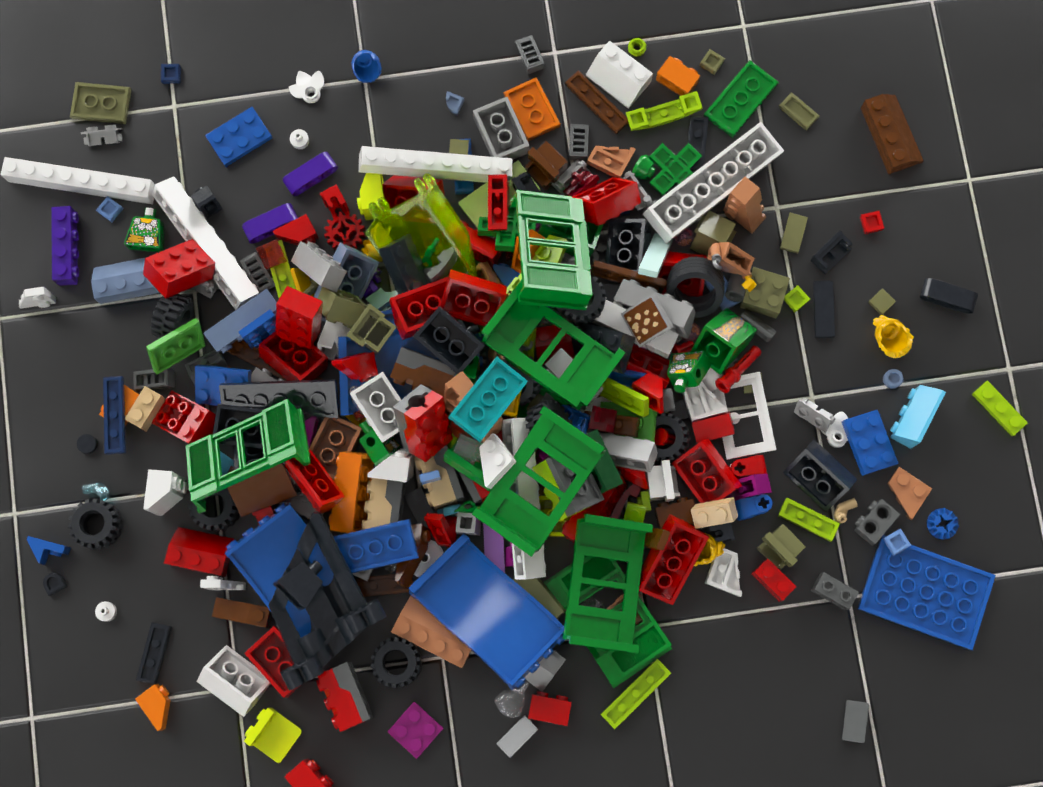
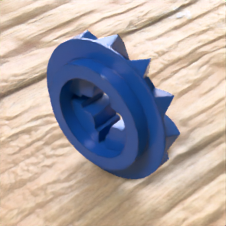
[927,508,959,539]

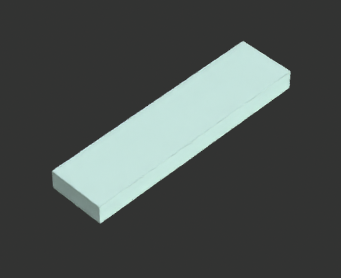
[638,233,673,278]

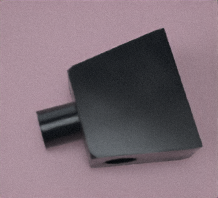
[273,560,323,611]

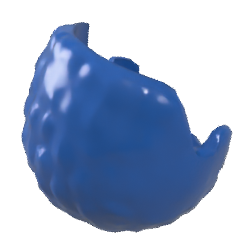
[351,50,381,83]

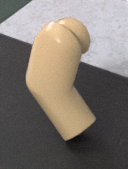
[834,498,858,523]

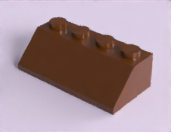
[861,94,924,174]

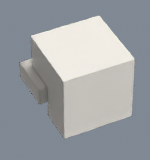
[317,320,351,361]
[646,460,680,502]

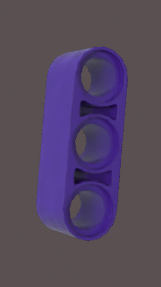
[282,152,338,196]
[242,203,298,244]

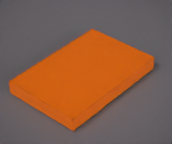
[503,77,561,141]

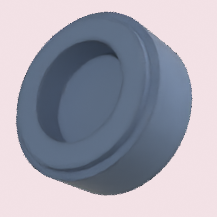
[883,369,903,389]

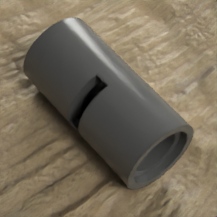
[725,266,752,302]

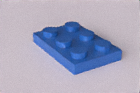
[205,107,273,167]
[238,309,276,349]
[195,365,251,408]
[841,409,899,476]

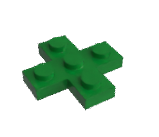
[649,143,702,196]
[478,205,536,252]

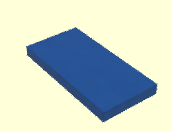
[333,519,419,573]

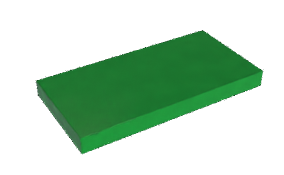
[703,60,779,138]

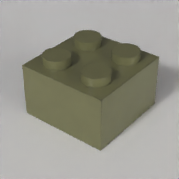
[740,267,790,318]
[317,287,367,329]

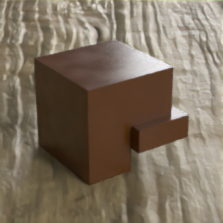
[525,141,568,191]

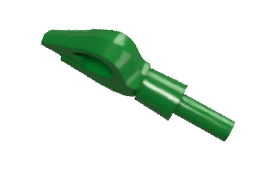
[422,237,440,268]
[454,500,481,513]

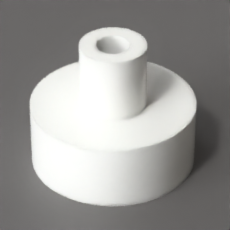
[290,129,309,149]
[95,601,117,622]

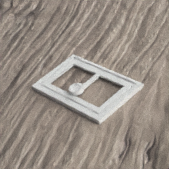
[713,372,776,460]

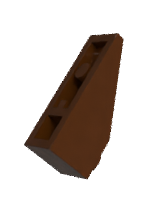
[395,524,431,588]
[212,597,273,628]

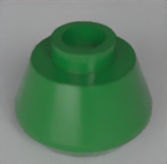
[632,155,656,180]

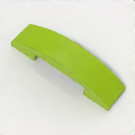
[626,91,703,131]

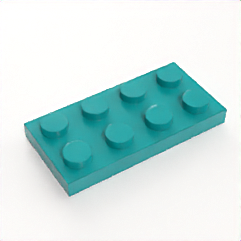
[448,357,528,442]

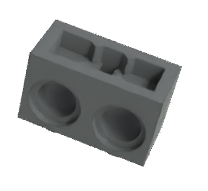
[854,499,900,546]
[811,572,859,610]

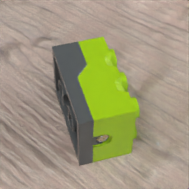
[532,457,604,522]

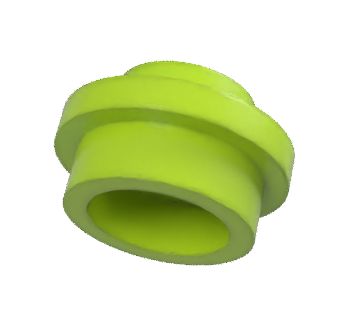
[628,38,646,56]

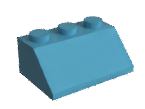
[890,385,946,449]

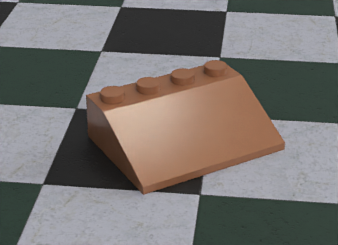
[391,596,472,668]

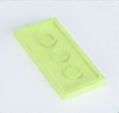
[458,160,540,229]

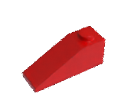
[488,175,509,231]

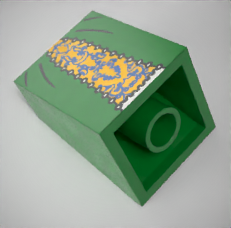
[691,308,757,375]

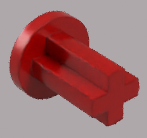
[672,340,694,354]
[654,428,676,446]

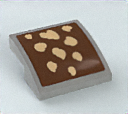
[621,293,674,348]

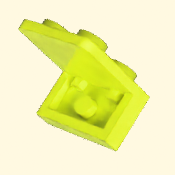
[243,707,302,763]

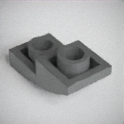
[427,246,458,283]

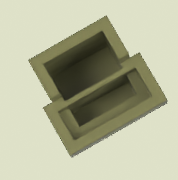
[690,210,736,255]
[346,303,396,355]
[757,524,805,570]

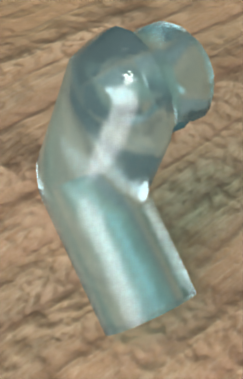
[82,482,110,501]

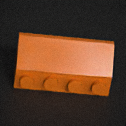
[329,452,374,533]

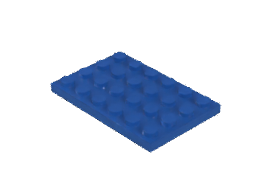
[857,535,996,650]

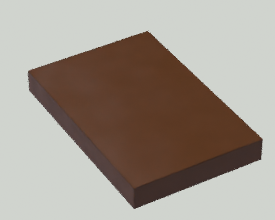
[228,463,297,517]

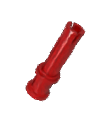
[715,345,762,393]

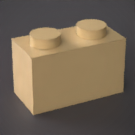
[125,386,166,432]
[691,497,738,529]

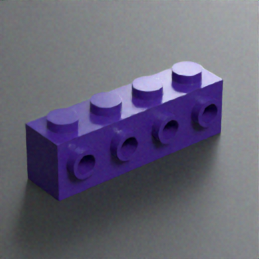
[51,206,79,286]

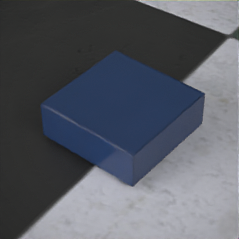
[161,64,181,84]

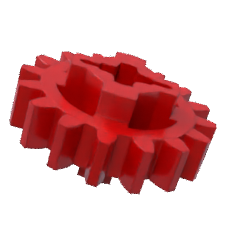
[324,211,365,250]

